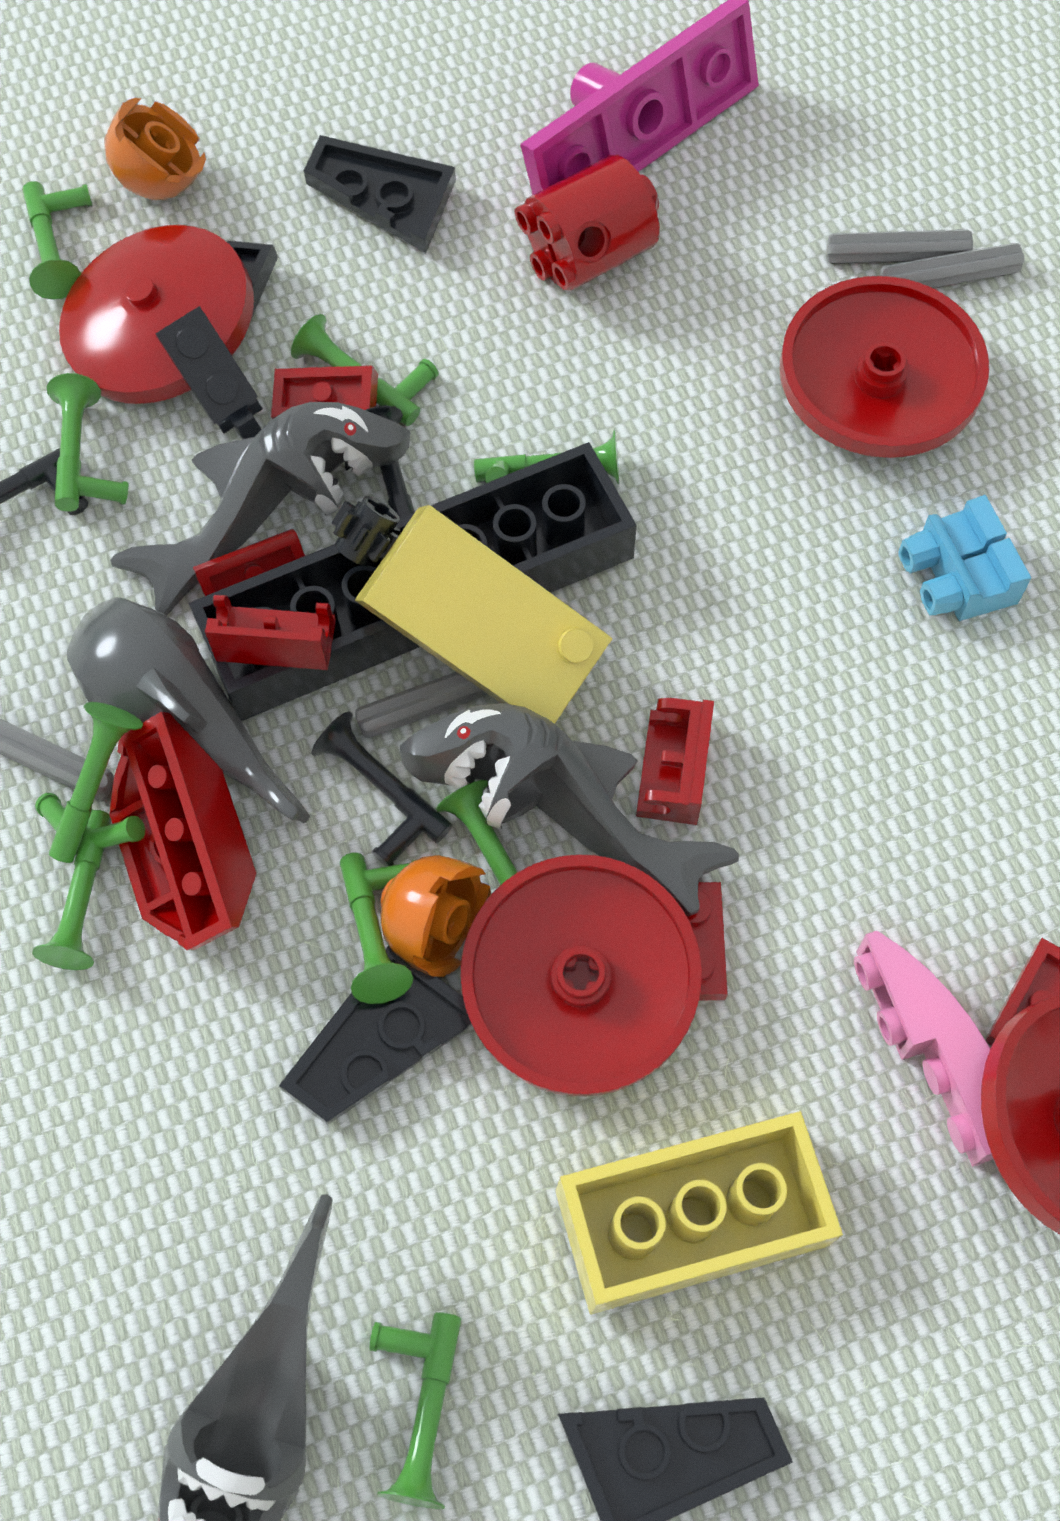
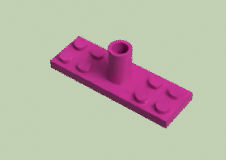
[520,0,759,195]

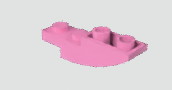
[854,931,994,1167]

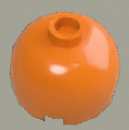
[104,98,206,200]
[381,855,491,977]

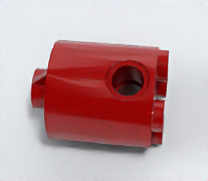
[515,154,660,290]

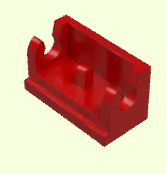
[205,595,336,670]
[636,698,714,825]

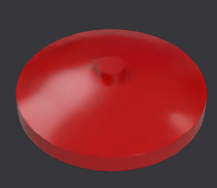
[59,225,254,404]
[780,276,989,458]
[461,854,702,1097]
[981,995,1060,1234]

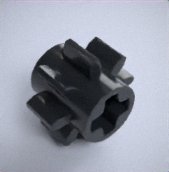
[331,496,401,567]

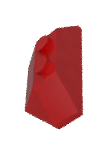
[109,711,257,950]

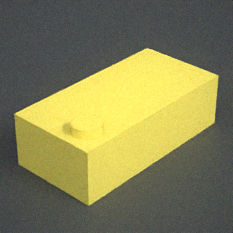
[355,505,613,724]
[555,1111,843,1315]

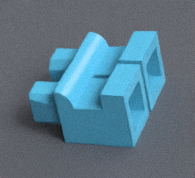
[898,494,1032,621]

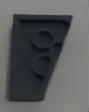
[303,135,456,253]
[279,945,472,1125]
[558,1397,793,1521]

